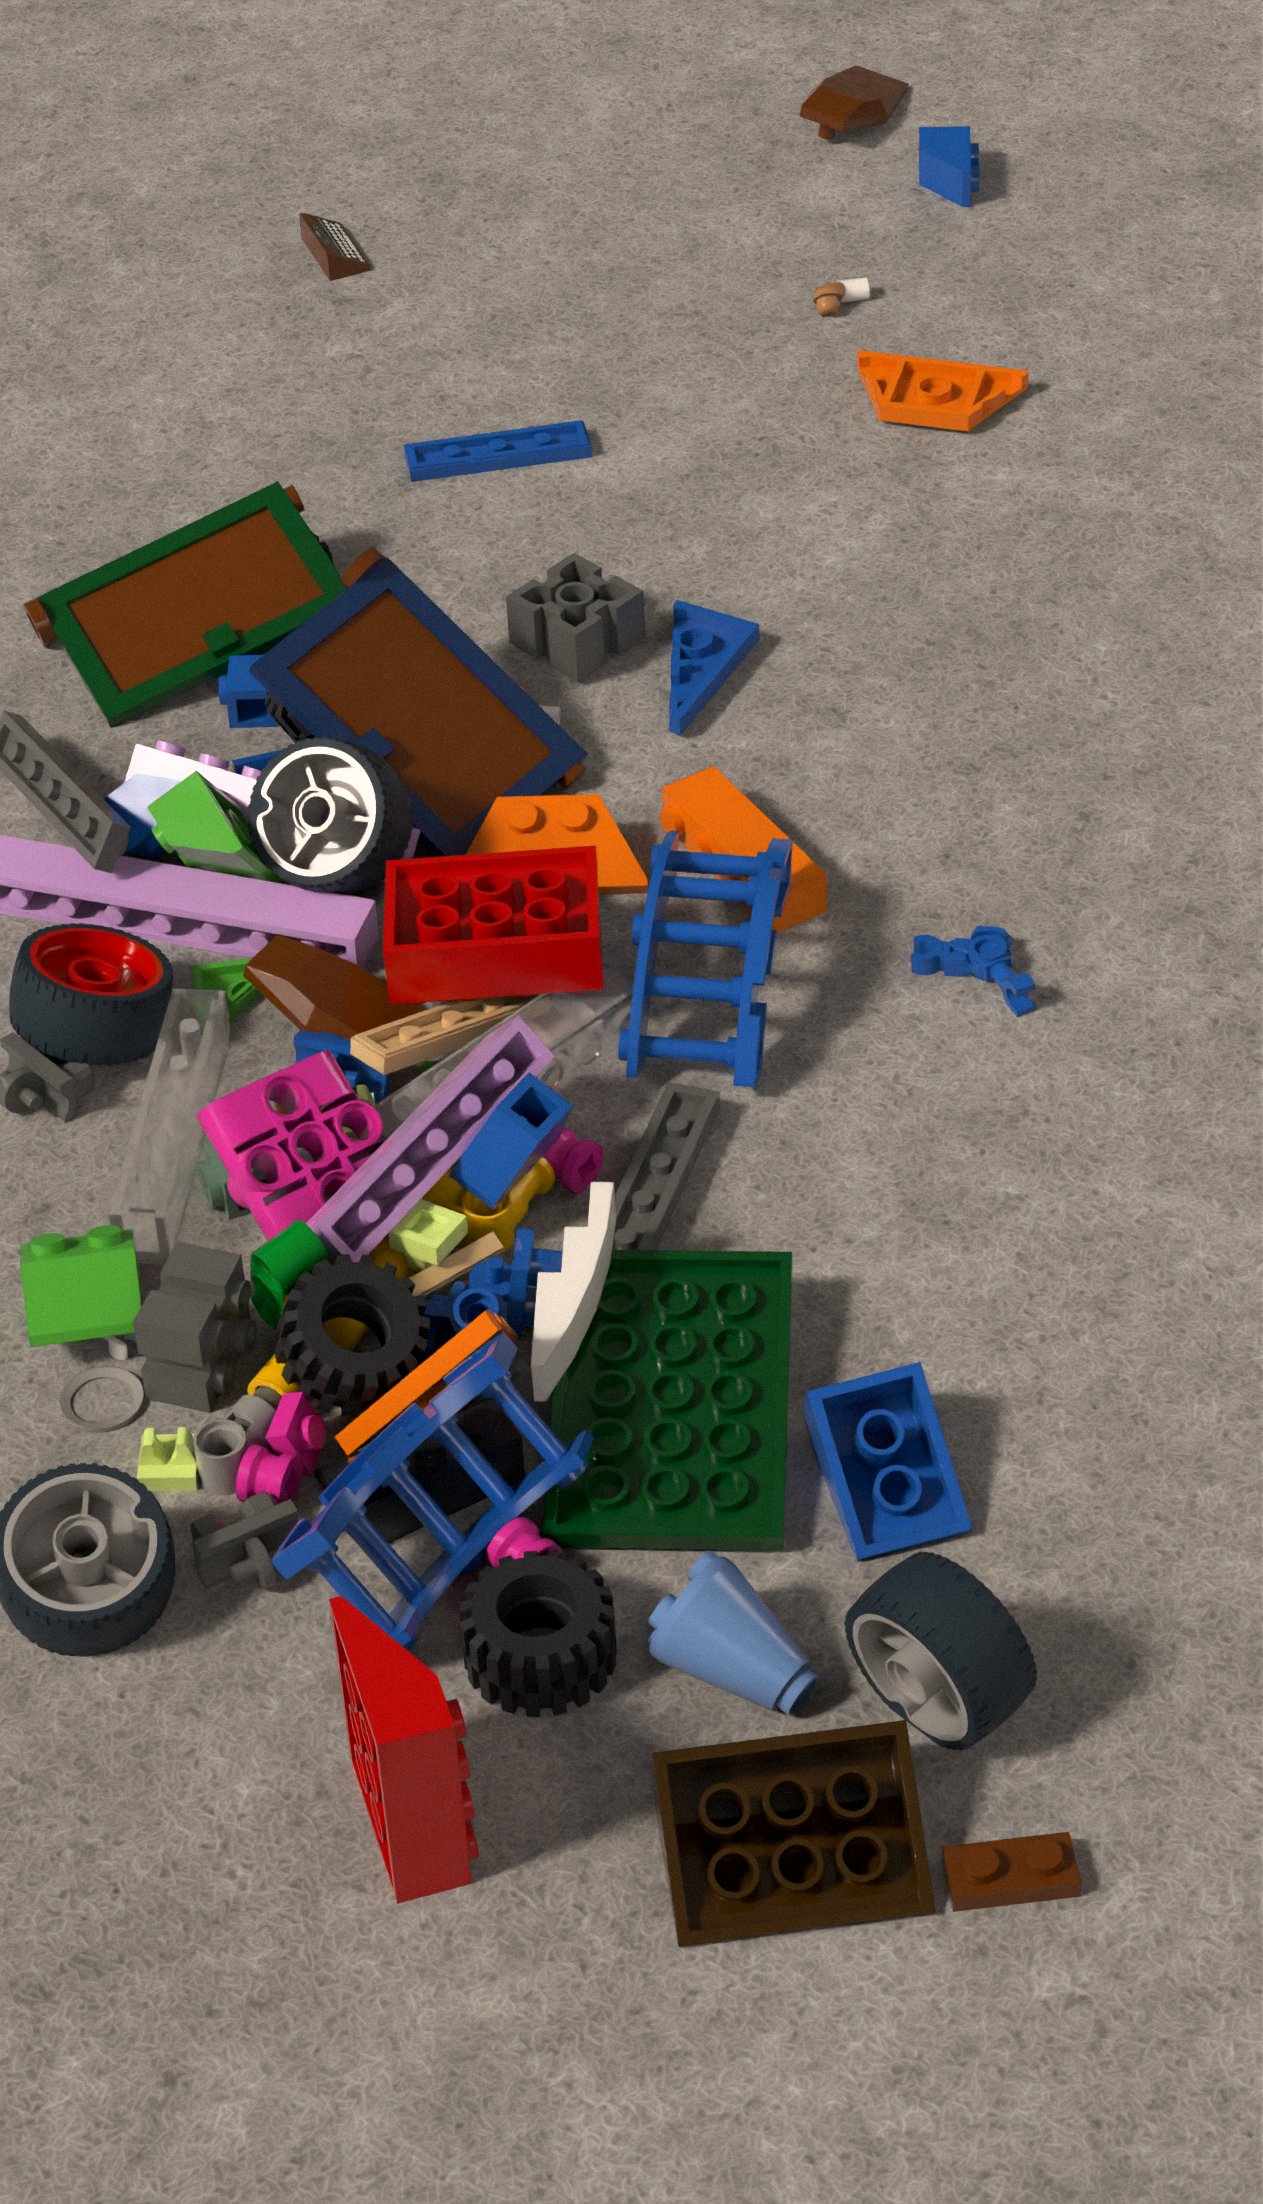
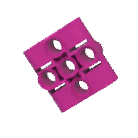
[196,1050,384,1241]

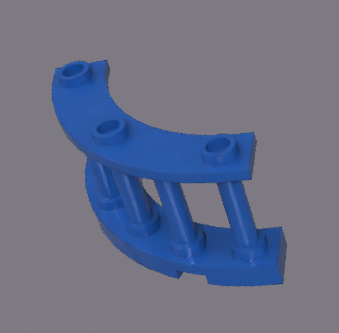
[618,831,793,1087]
[271,1331,594,1651]

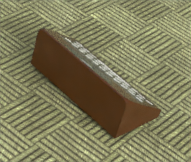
[299,213,371,281]

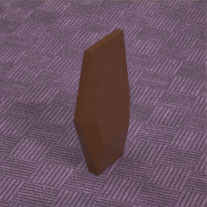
[800,65,909,140]
[243,934,425,1040]

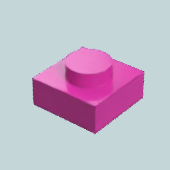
[265,1392,328,1475]

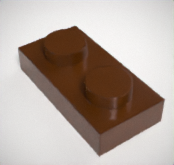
[942,1832,1081,1912]

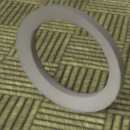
[60,1366,145,1432]

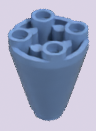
[646,1550,819,1716]

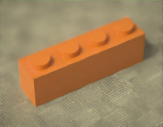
[660,766,827,933]

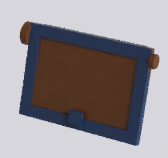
[249,547,588,857]

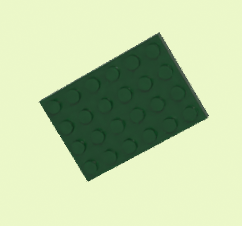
[542,1250,793,1550]

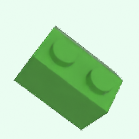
[147,770,285,884]
[20,1225,143,1347]

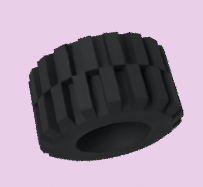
[274,1254,430,1416]
[459,1550,617,1717]

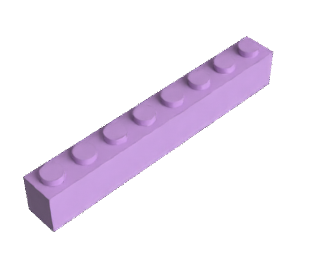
[0,835,379,969]

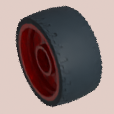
[9,923,173,1066]

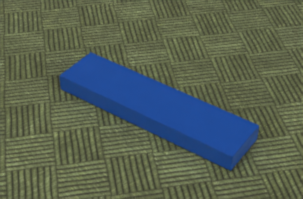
[404,420,592,482]

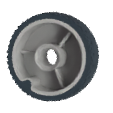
[248,737,413,895]
[0,1463,175,1657]
[844,1552,1037,1751]

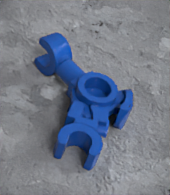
[911,925,1036,1017]

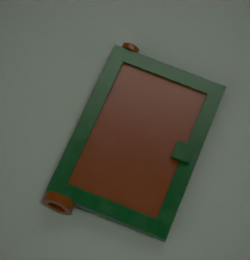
[23,481,347,728]

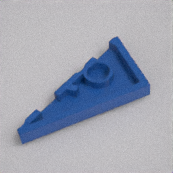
[669,600,760,735]

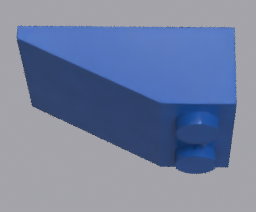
[802,1362,973,1562]

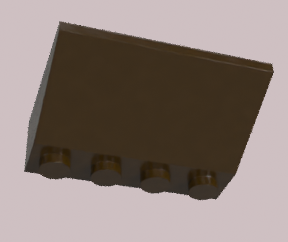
[650,1720,936,1947]

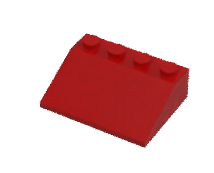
[383,845,604,1005]
[329,1596,479,1904]

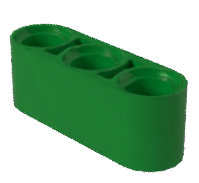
[250,1219,329,1331]

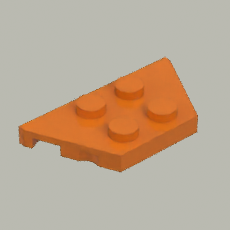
[857,350,1029,431]
[466,794,648,894]
[335,1309,518,1456]

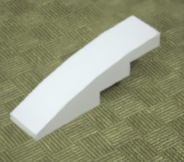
[531,1182,616,1401]

